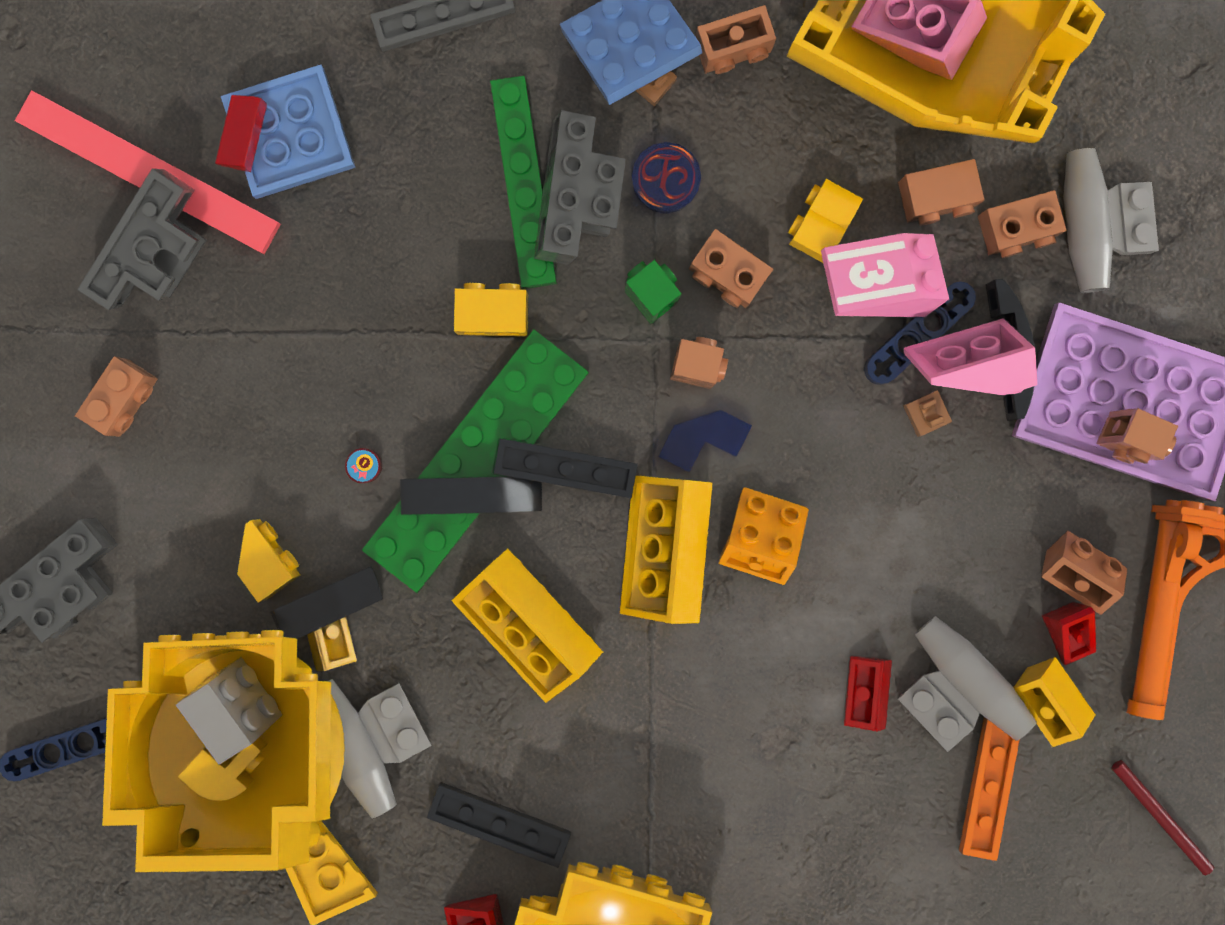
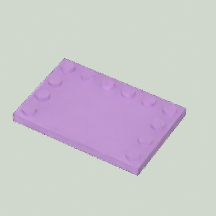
[1012,303,1225,501]

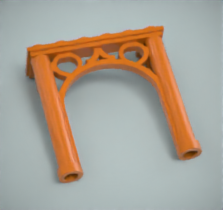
[1126,500,1225,720]

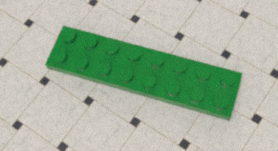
[362,329,589,593]

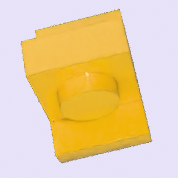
[178,737,268,801]

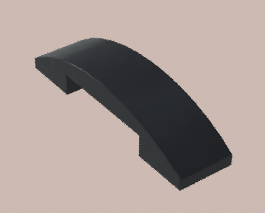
[986,278,1035,421]
[400,477,542,515]

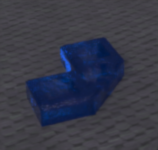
[658,410,752,472]

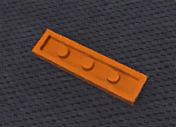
[959,717,1020,861]

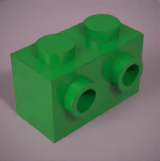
[625,260,682,324]

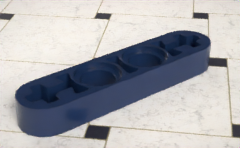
[864,282,976,385]
[0,718,107,782]

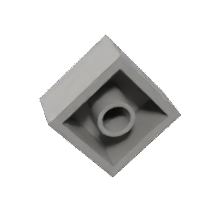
[176,657,283,765]

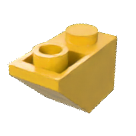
[237,519,301,603]

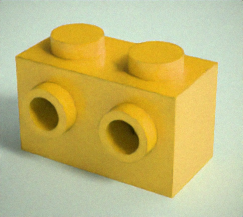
[454,283,528,336]
[1013,657,1096,747]

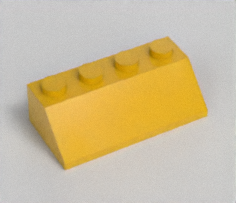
[620,476,713,624]
[451,548,603,703]

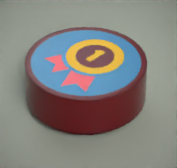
[345,448,382,483]

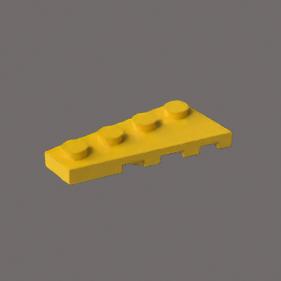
[286,821,378,925]

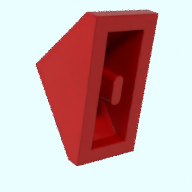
[1042,602,1096,665]
[444,894,504,925]

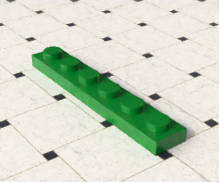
[490,75,557,289]

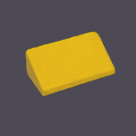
[307,617,357,671]

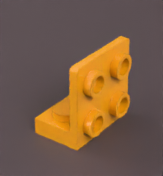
[718,487,809,585]

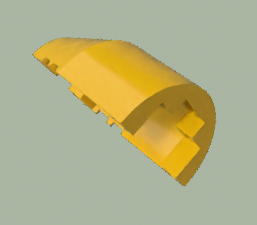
[787,0,1105,143]

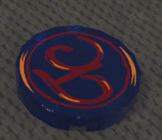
[631,142,701,214]

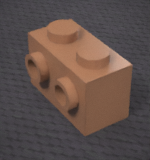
[695,5,776,74]
[898,159,984,226]
[978,190,1067,258]
[689,229,773,308]
[670,337,728,389]
[75,356,158,437]
[1096,408,1178,464]
[1041,531,1127,615]

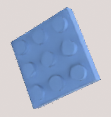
[560,0,702,105]
[221,65,356,199]

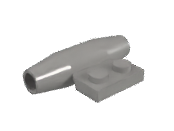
[1063,148,1159,293]
[898,616,1037,752]
[328,679,431,819]

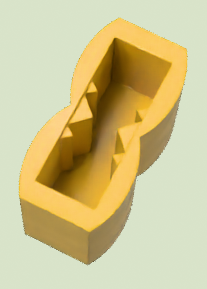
[788,178,863,264]

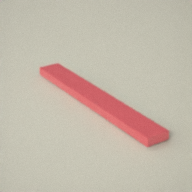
[15,90,281,255]

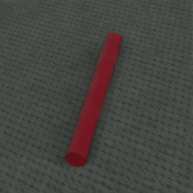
[1111,760,1215,875]

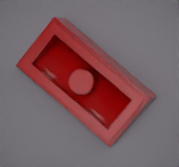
[215,95,267,173]
[844,656,892,732]

